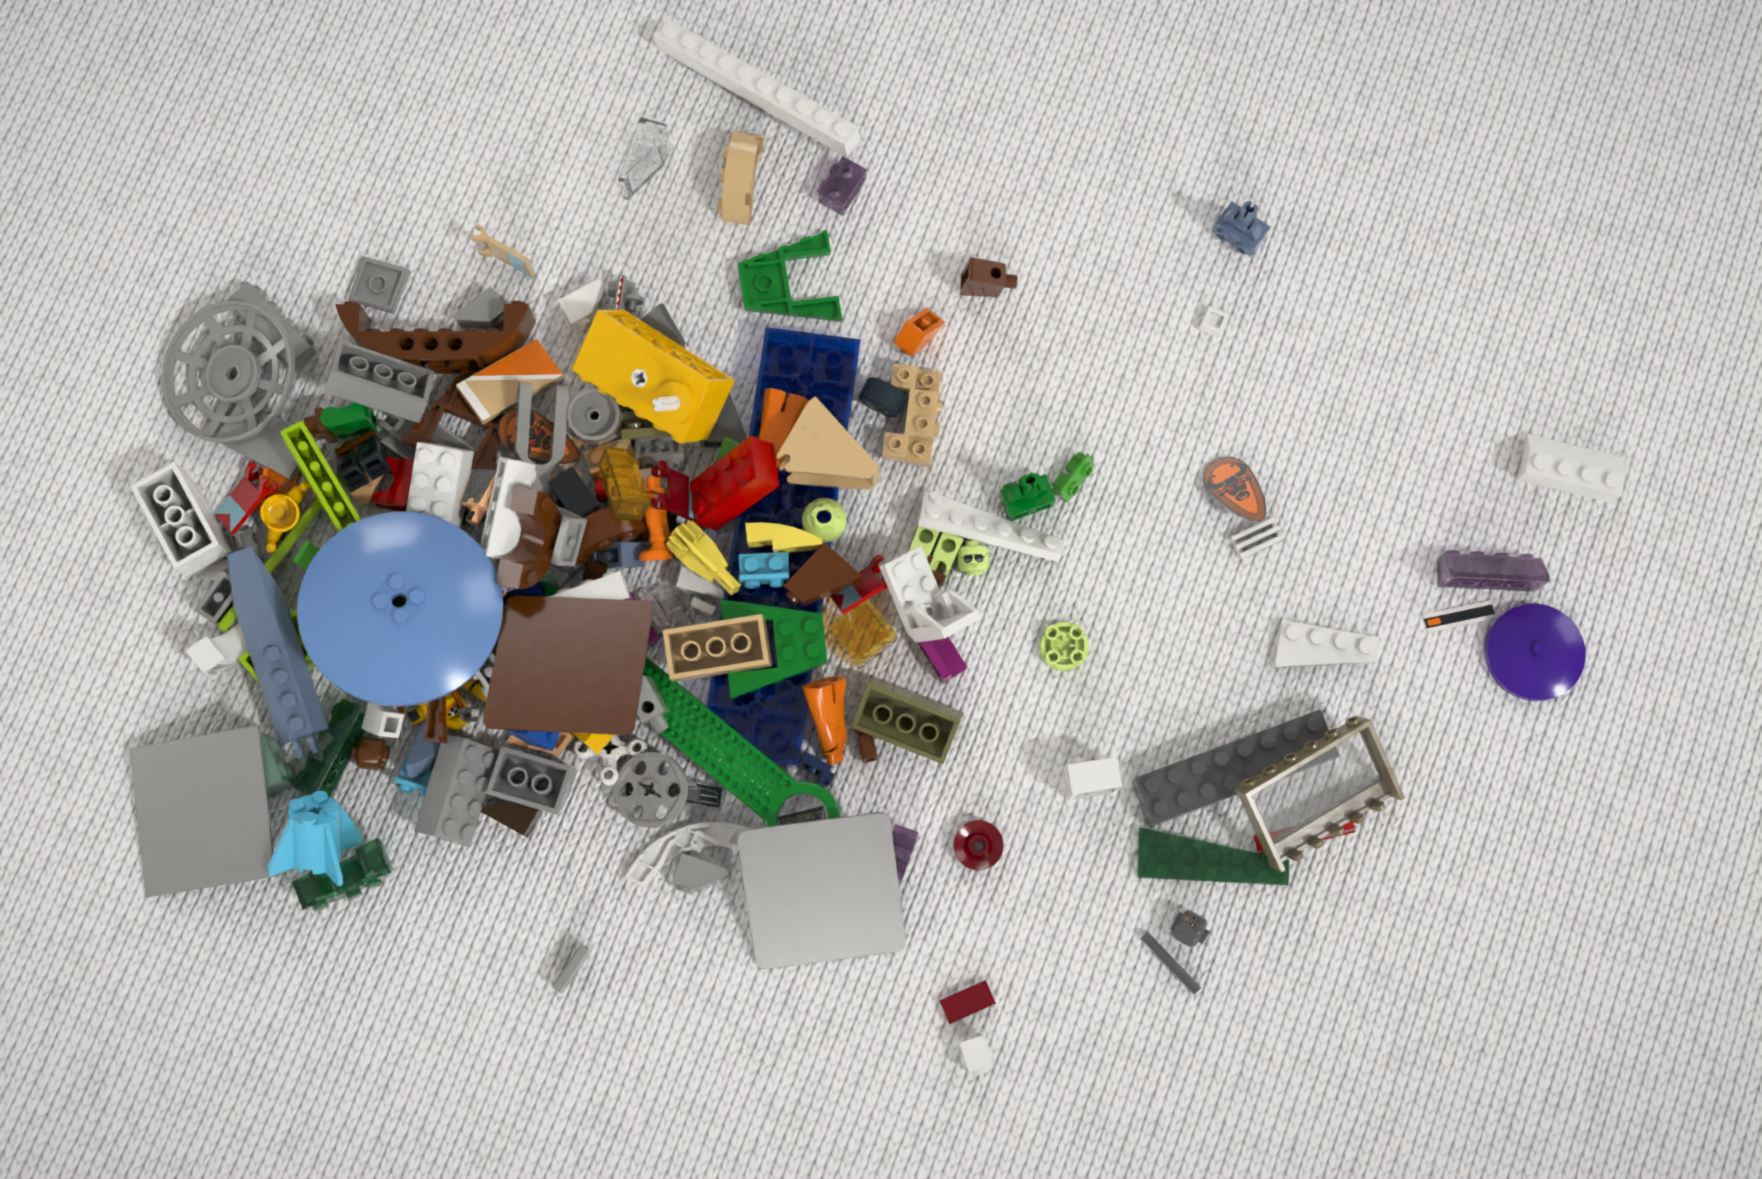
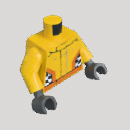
[407,689,479,731]

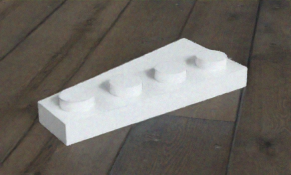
[1273,619,1379,668]

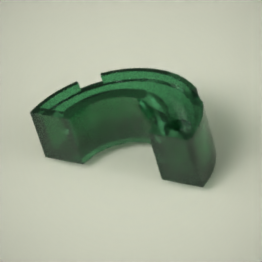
[292,838,394,912]

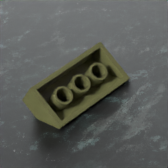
[851,677,964,764]

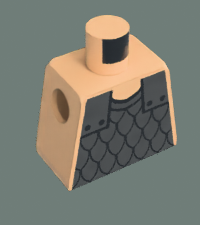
[460,469,497,526]

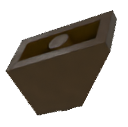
[481,800,543,838]

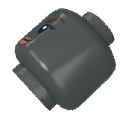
[1170,910,1210,948]

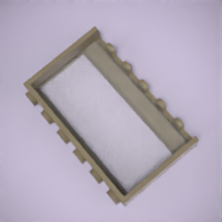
[1234,716,1405,873]

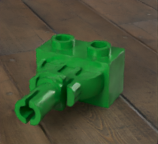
[999,473,1056,521]

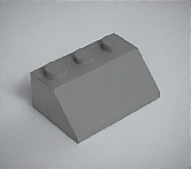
[486,746,577,815]

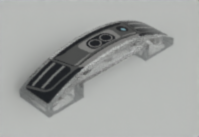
[624,774,725,811]

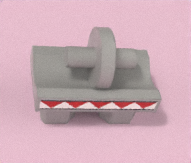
[604,275,644,314]

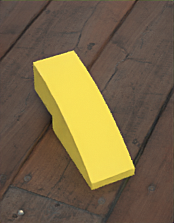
[745,522,822,553]

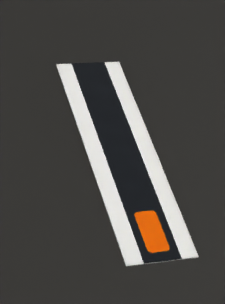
[1423,600,1496,633]

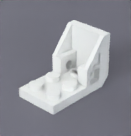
[879,546,981,642]

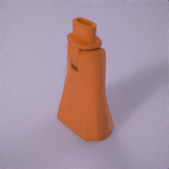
[759,388,810,467]
[802,676,847,765]

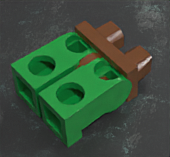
[304,402,378,444]

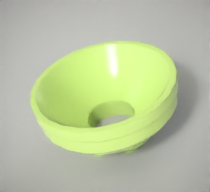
[802,498,847,543]

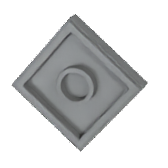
[348,257,410,315]

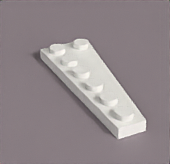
[918,490,1063,562]

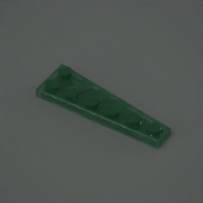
[1137,828,1289,886]

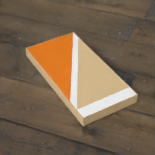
[456,339,564,425]

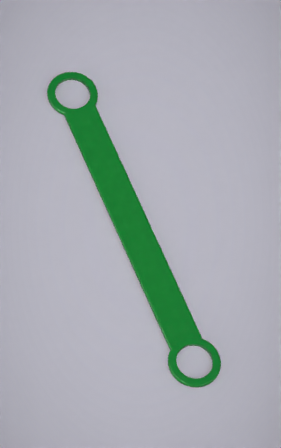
[462,511,841,827]

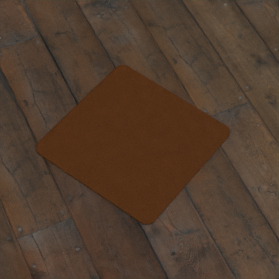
[483,595,653,735]

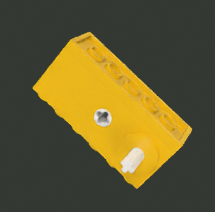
[572,309,735,444]

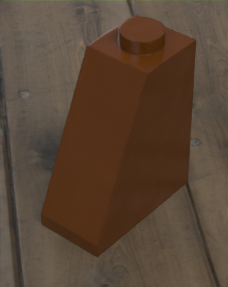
[784,542,862,607]

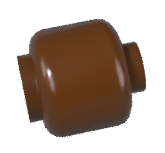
[351,737,390,771]

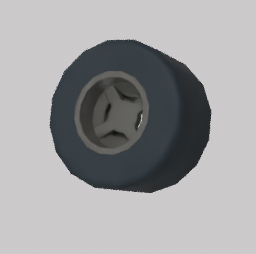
[859,377,906,418]

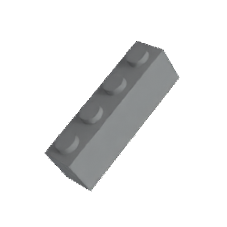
[226,281,316,372]

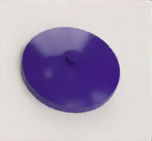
[1485,603,1586,702]

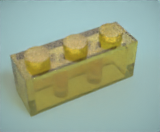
[598,447,651,520]

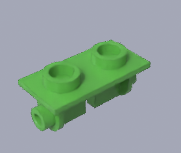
[1052,452,1095,503]

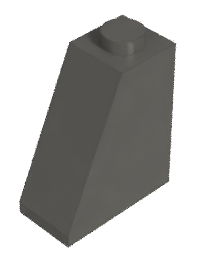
[699,393,747,448]

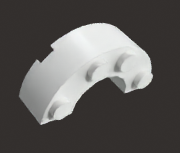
[185,621,248,677]

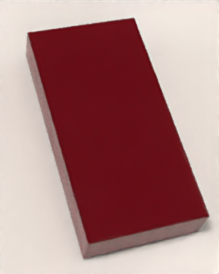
[939,980,996,1024]

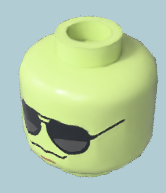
[957,540,990,575]

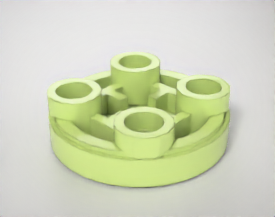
[1039,622,1089,671]

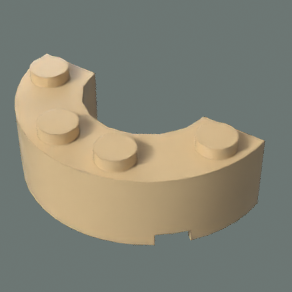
[718,131,765,225]

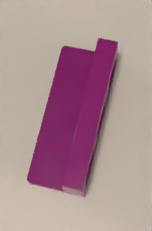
[917,637,967,683]

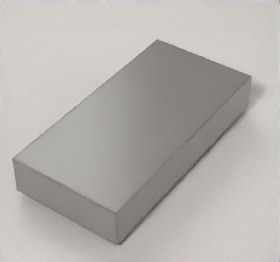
[552,945,592,993]

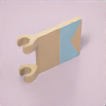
[470,225,536,279]

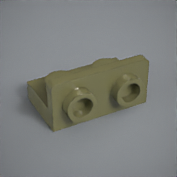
[621,411,671,439]

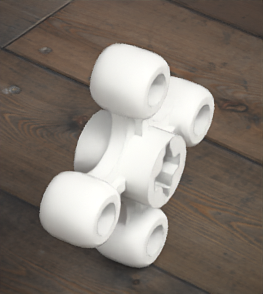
[573,735,648,786]

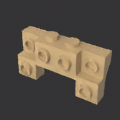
[882,363,943,467]

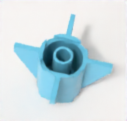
[267,791,363,886]

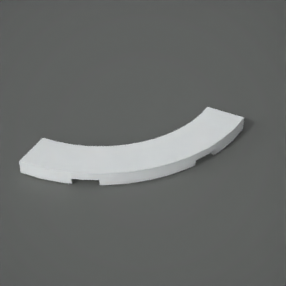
[623,821,751,889]

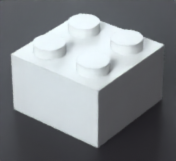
[1063,754,1123,800]

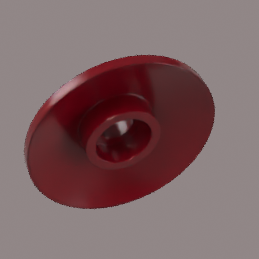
[953,820,1004,871]

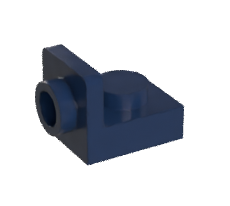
[801,752,835,787]

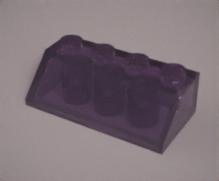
[1437,550,1550,592]

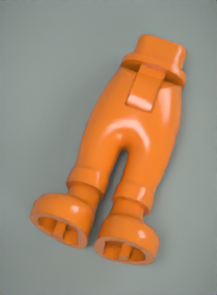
[639,477,675,561]

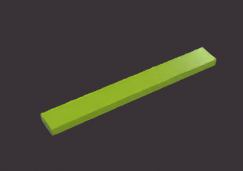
[217,472,342,632]

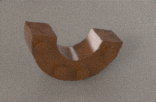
[496,485,561,589]
[575,502,650,566]

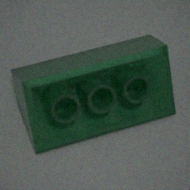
[294,698,366,797]

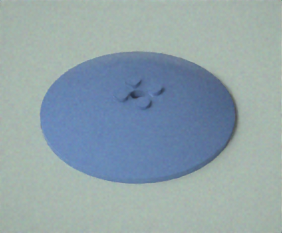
[297,511,503,707]

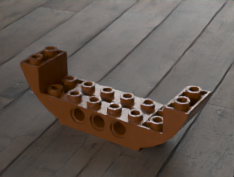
[336,301,536,374]

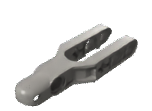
[513,382,569,496]

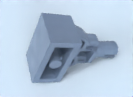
[1212,201,1271,257]

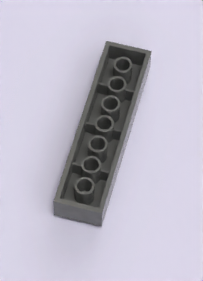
[1131,709,1340,828]

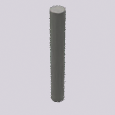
[1141,932,1201,994]

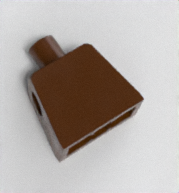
[960,257,1018,297]

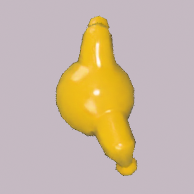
[260,480,310,553]

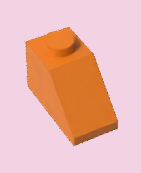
[893,308,945,357]

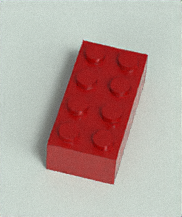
[690,436,779,531]

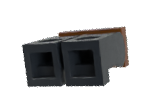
[335,429,391,493]

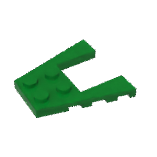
[737,230,842,321]
[721,600,828,699]

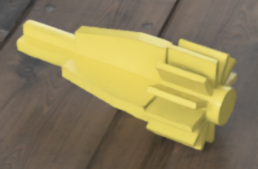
[666,520,742,595]

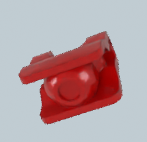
[370,457,414,512]

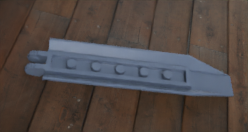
[227,546,329,759]

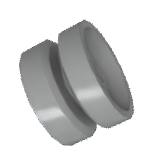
[567,388,623,447]

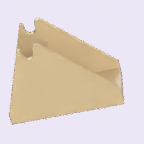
[777,396,881,490]

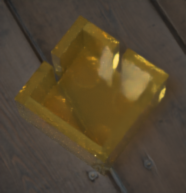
[828,599,898,670]

